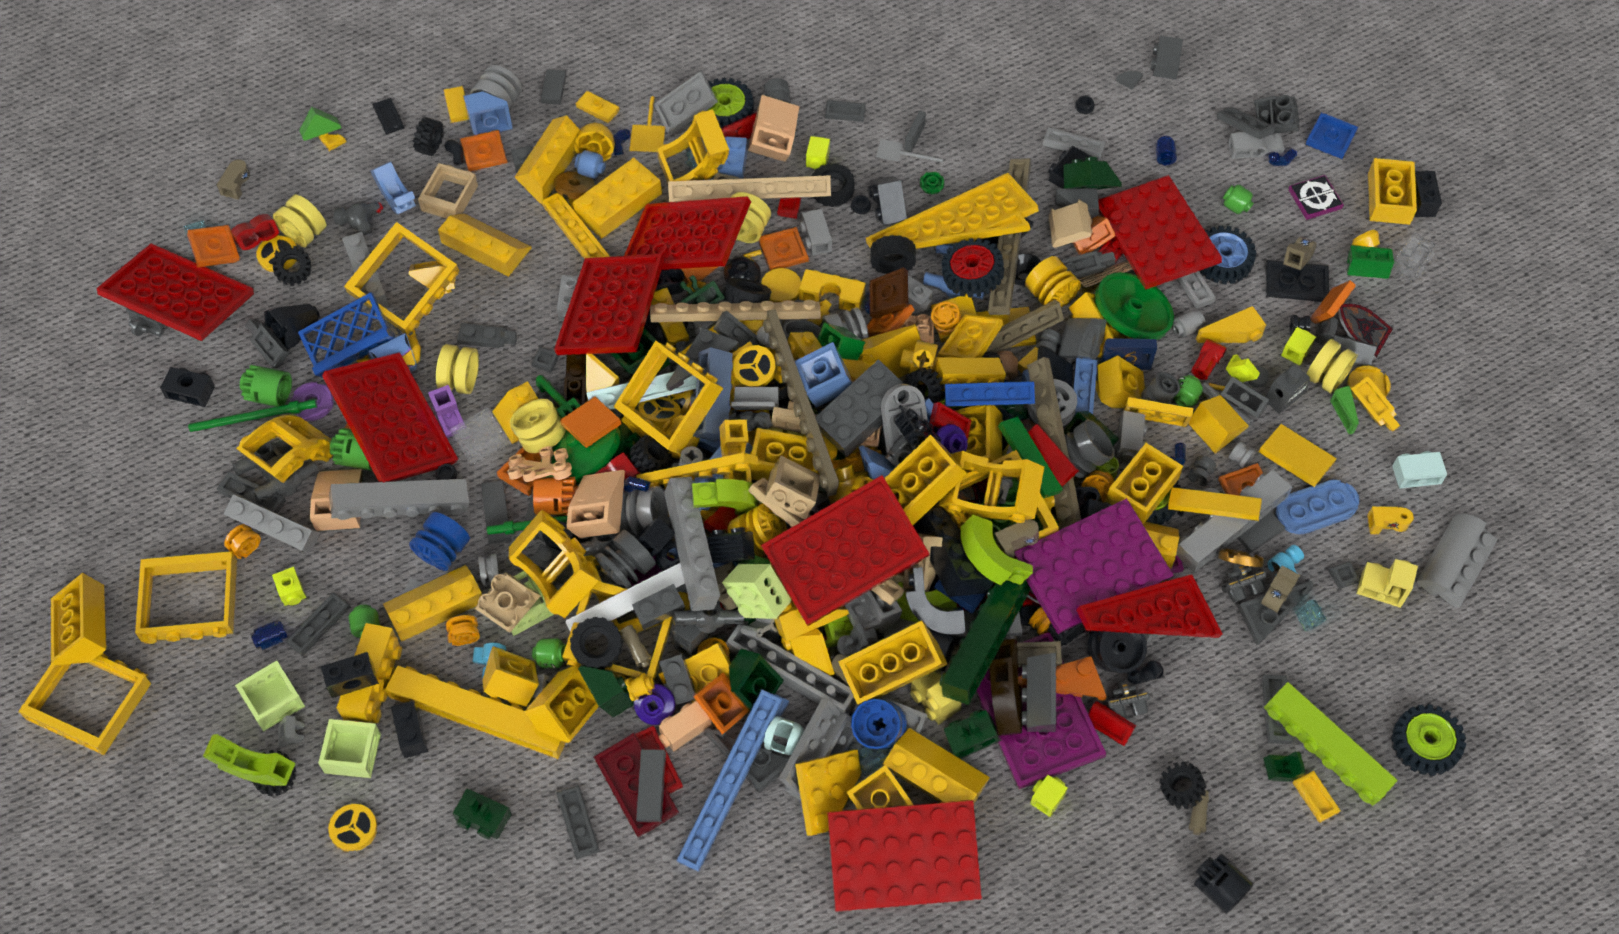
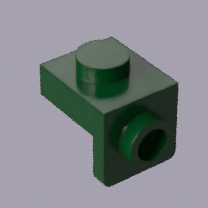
[1263,751,1305,782]

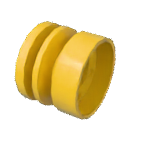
[1025,256,1081,307]
[728,503,788,557]

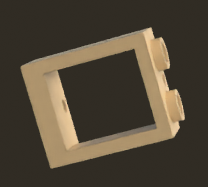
[418,163,478,219]
[764,456,820,520]

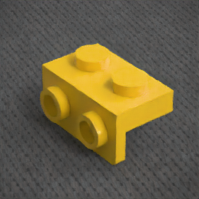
[787,332,822,361]

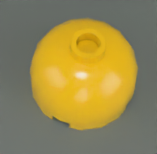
[574,123,615,162]

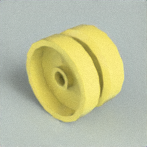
[731,192,771,243]
[273,195,327,247]
[1307,339,1358,394]
[436,344,479,395]
[510,399,566,453]

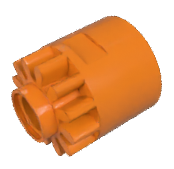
[533,477,578,515]

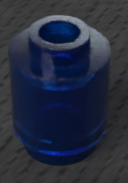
[1156,136,1177,166]
[251,621,288,651]

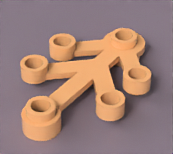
[507,446,572,482]

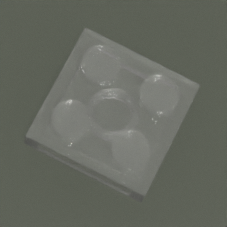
[450,408,510,466]

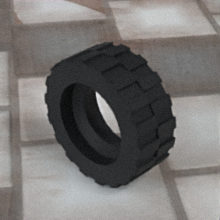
[811,163,855,207]
[870,235,916,274]
[723,278,771,303]
[570,617,623,670]

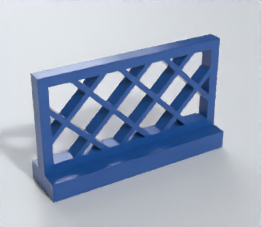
[298,292,396,378]
[943,382,1035,407]

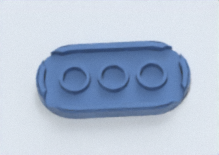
[1275,480,1359,534]

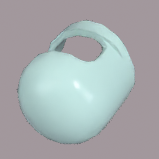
[764,716,805,756]

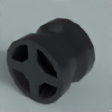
[1289,315,1311,336]

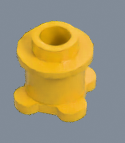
[624,673,655,701]

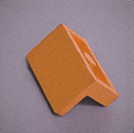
[1072,216,1115,255]

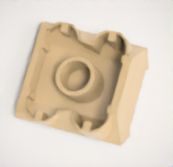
[1049,200,1092,248]
[475,572,540,632]

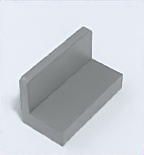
[731,387,779,410]

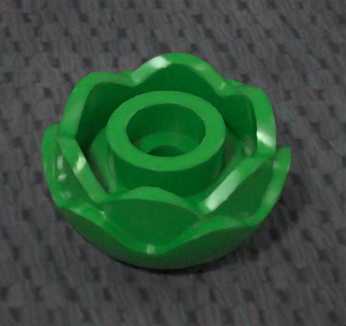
[920,172,945,195]

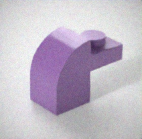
[428,385,466,438]

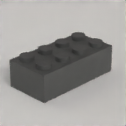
[815,359,906,458]

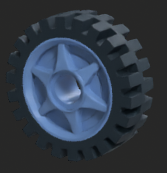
[1200,226,1256,284]

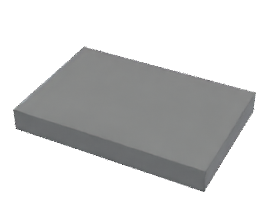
[654,71,718,134]

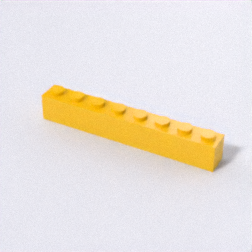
[385,665,566,759]

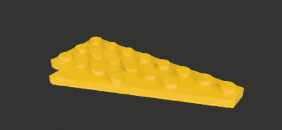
[866,173,1039,249]

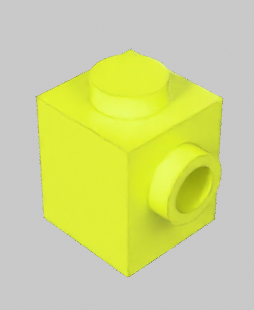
[806,136,830,169]
[1281,327,1316,366]
[272,567,306,606]
[1030,775,1068,817]

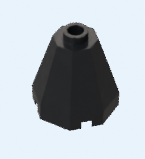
[264,304,320,349]

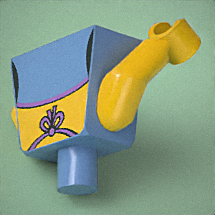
[357,330,421,372]

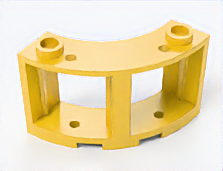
[657,109,729,183]
[236,414,333,483]
[939,451,1044,523]
[509,510,599,618]

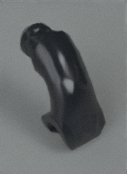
[1127,660,1164,684]

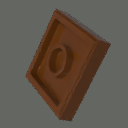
[870,267,909,319]

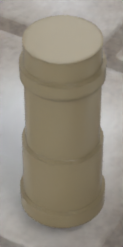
[620,625,652,668]
[1189,790,1209,835]

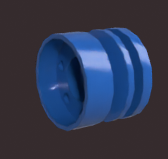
[409,512,470,571]
[851,699,907,750]

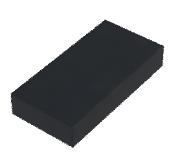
[372,98,405,135]

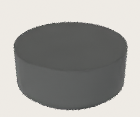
[1248,366,1269,387]

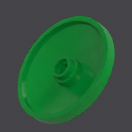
[1095,272,1174,340]
[541,427,620,485]

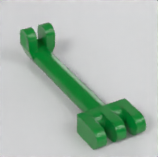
[536,375,581,418]

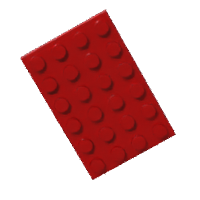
[1098,175,1222,290]
[624,196,751,270]
[96,244,254,341]
[554,254,664,355]
[322,352,459,483]
[761,475,930,626]
[827,800,982,912]

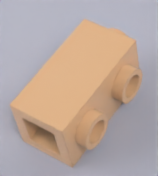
[658,701,712,752]

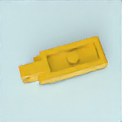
[1350,376,1400,432]

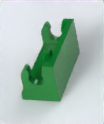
[1347,245,1394,279]

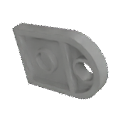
[881,384,928,454]

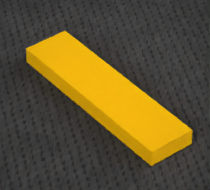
[1168,487,1262,521]

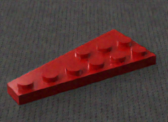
[1076,574,1223,638]

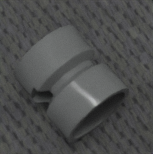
[764,78,791,104]
[1141,372,1180,404]

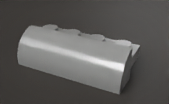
[1416,514,1498,608]
[844,590,902,633]
[779,698,854,800]

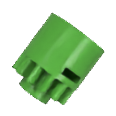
[240,365,292,407]
[330,428,373,471]

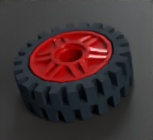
[942,238,1004,298]

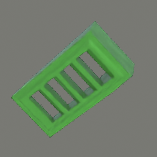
[1330,386,1359,434]

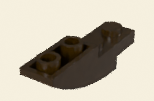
[563,354,587,415]
[990,639,1022,736]

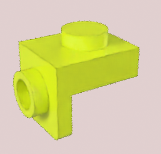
[1226,354,1260,382]

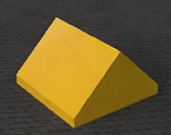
[1188,395,1249,453]

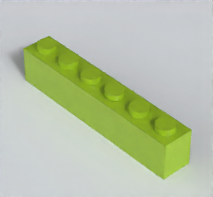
[1264,682,1398,806]

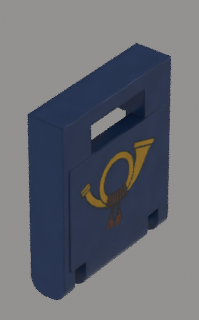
[1100,338,1157,370]

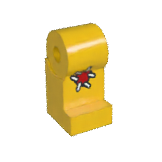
[1367,506,1414,534]

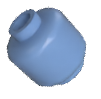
[574,150,606,179]

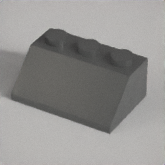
[1022,653,1056,732]

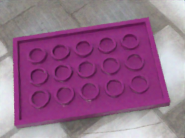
[1014,498,1174,634]
[976,632,1106,790]

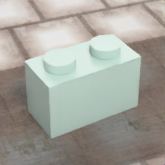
[1392,451,1447,489]

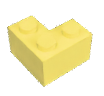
[1356,559,1418,608]
[910,672,962,725]

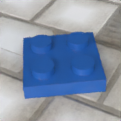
[1305,112,1358,159]

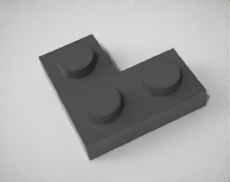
[649,653,696,710]

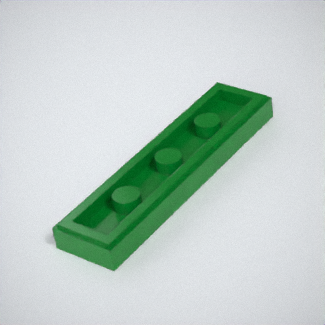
[998,417,1063,499]

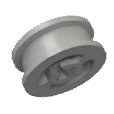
[1027,379,1077,427]

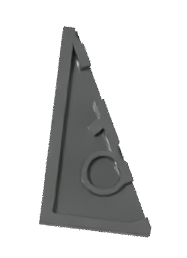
[666,328,740,391]
[1238,581,1314,645]
[705,728,789,793]

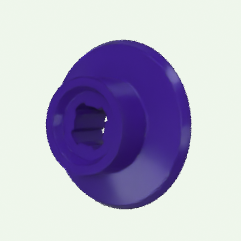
[936,424,967,454]
[634,683,675,725]

